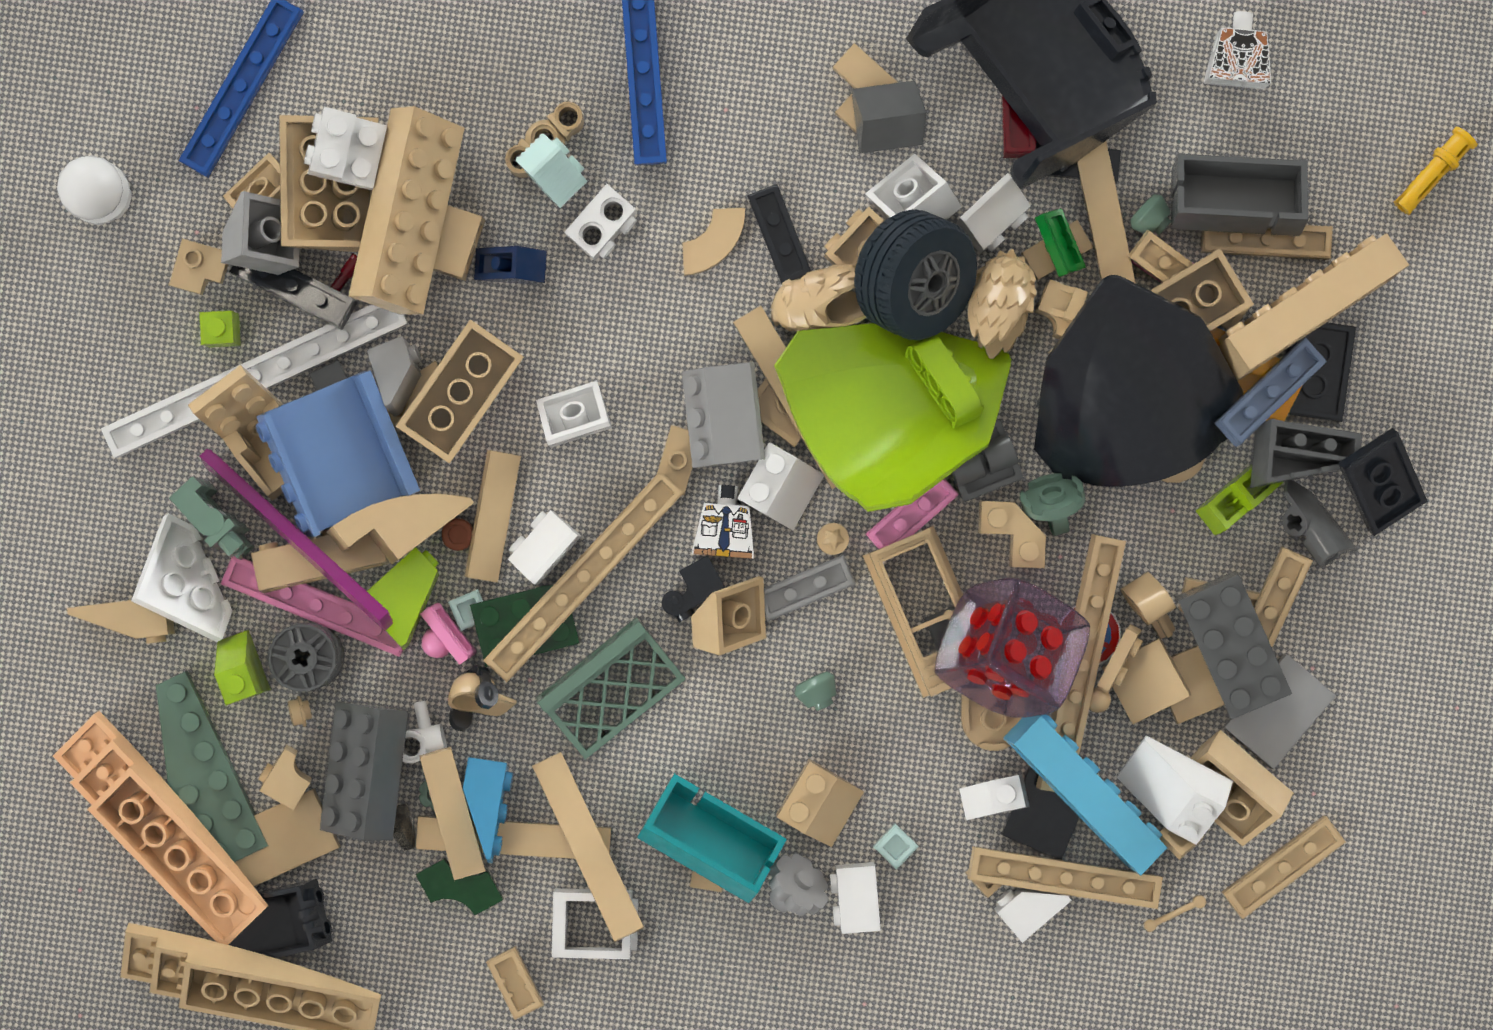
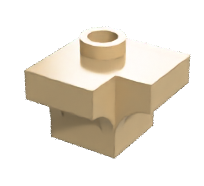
[169,239,228,295]
[1035,279,1088,339]
[258,744,312,811]

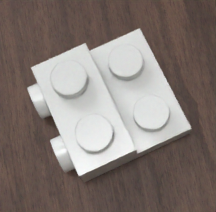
[304,107,387,190]

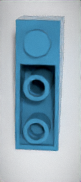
[463,757,513,863]

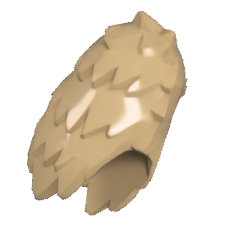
[968,249,1037,359]
[771,265,866,331]

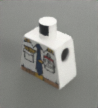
[692,485,754,559]

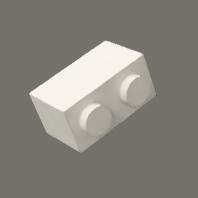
[830,862,881,934]

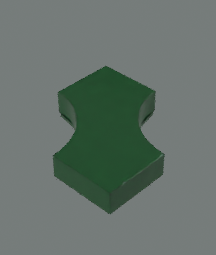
[416,858,504,915]

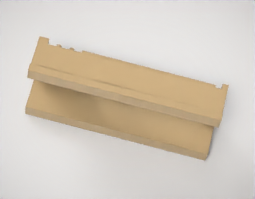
[863,526,992,698]

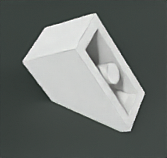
[959,775,1030,820]
[994,888,1072,943]

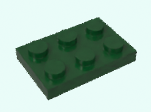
[470,583,580,667]

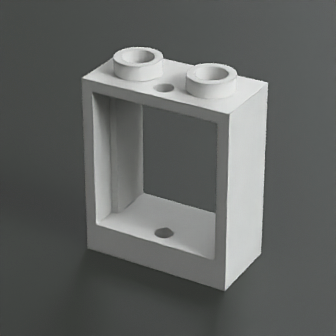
[552,888,639,959]

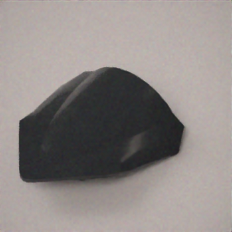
[1034,275,1244,487]

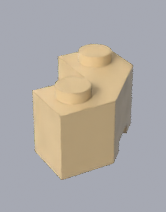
[978,501,1046,568]

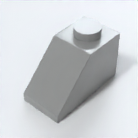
[367,336,422,417]

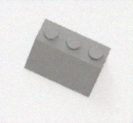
[682,362,765,468]

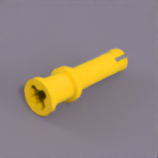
[1394,126,1478,215]

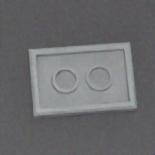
[1223,654,1336,769]

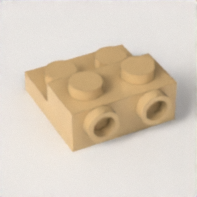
[824,207,884,265]

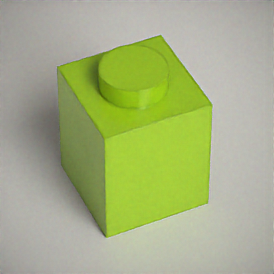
[199,310,241,348]

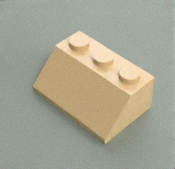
[1190,730,1294,846]

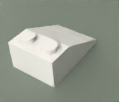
[1117,736,1233,845]

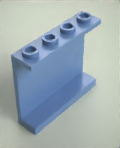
[256,370,420,537]

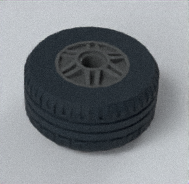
[854,209,977,340]

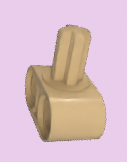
[1120,572,1176,639]

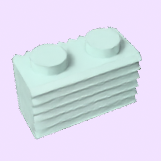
[516,134,588,208]

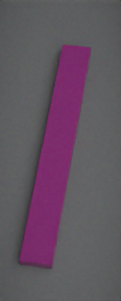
[199,448,393,631]

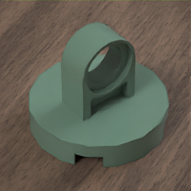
[1020,473,1086,537]

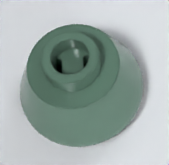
[1130,194,1171,236]
[794,671,837,711]

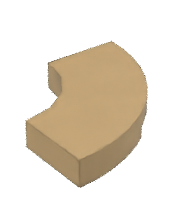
[682,208,745,276]

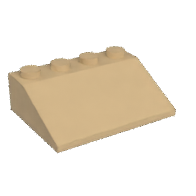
[279,115,378,252]

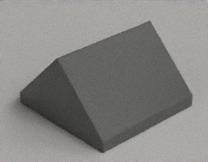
[851,81,926,153]

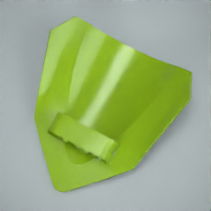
[774,323,1011,512]

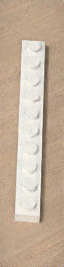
[101,305,409,458]

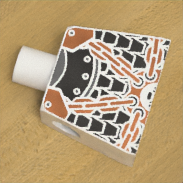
[1204,11,1271,89]

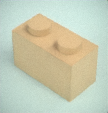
[433,205,485,281]

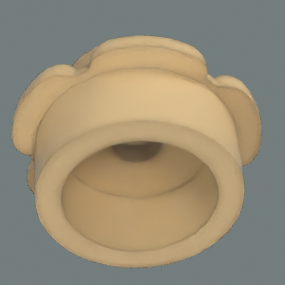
[288,696,312,727]

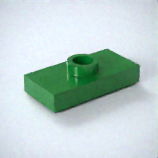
[1035,208,1086,277]

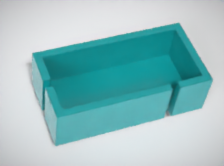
[637,773,787,903]

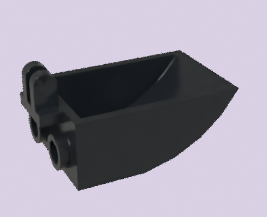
[229,879,332,958]

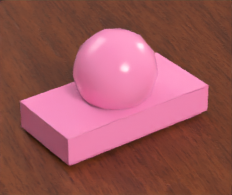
[420,602,477,665]

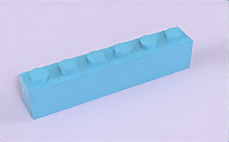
[1003,710,1167,876]

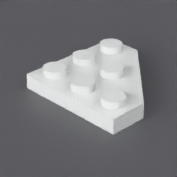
[131,513,232,642]

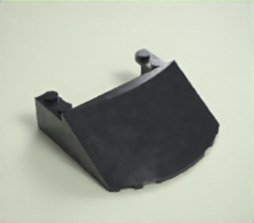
[906,0,1157,189]

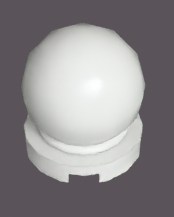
[57,155,132,225]

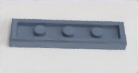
[1214,338,1327,447]

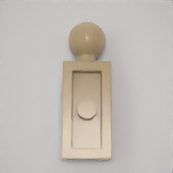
[1089,624,1143,713]

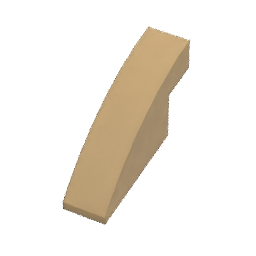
[327,494,474,564]

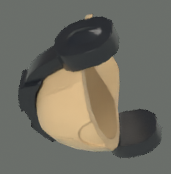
[448,665,517,731]

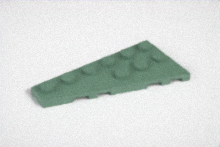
[156,671,268,862]

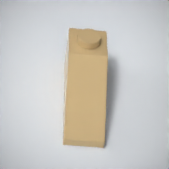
[67,600,175,644]

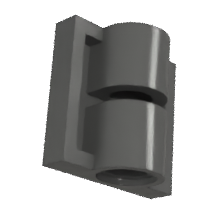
[952,419,1024,502]

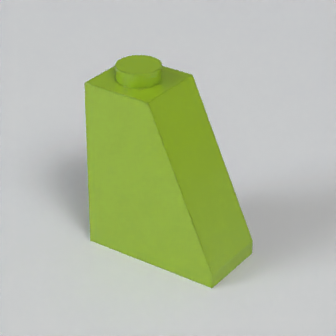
[367,547,439,650]
[214,630,271,705]

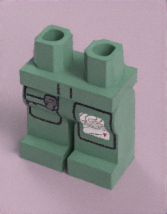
[169,476,255,560]

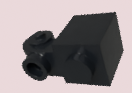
[662,555,726,623]

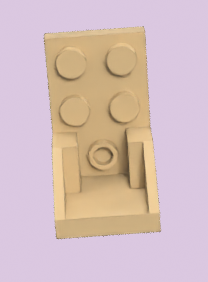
[188,365,284,501]

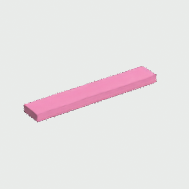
[221,556,403,657]

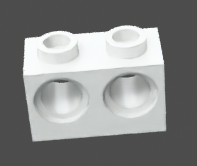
[564,184,637,261]

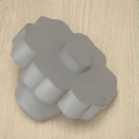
[769,853,829,917]

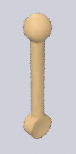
[1144,895,1206,932]

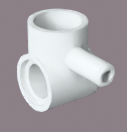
[403,701,447,763]

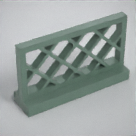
[536,617,686,760]

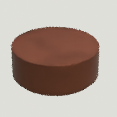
[441,518,473,551]

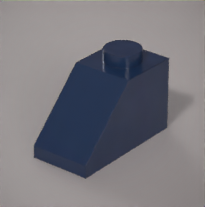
[474,246,547,284]

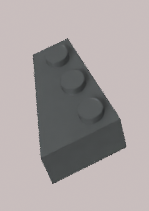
[1250,419,1362,488]

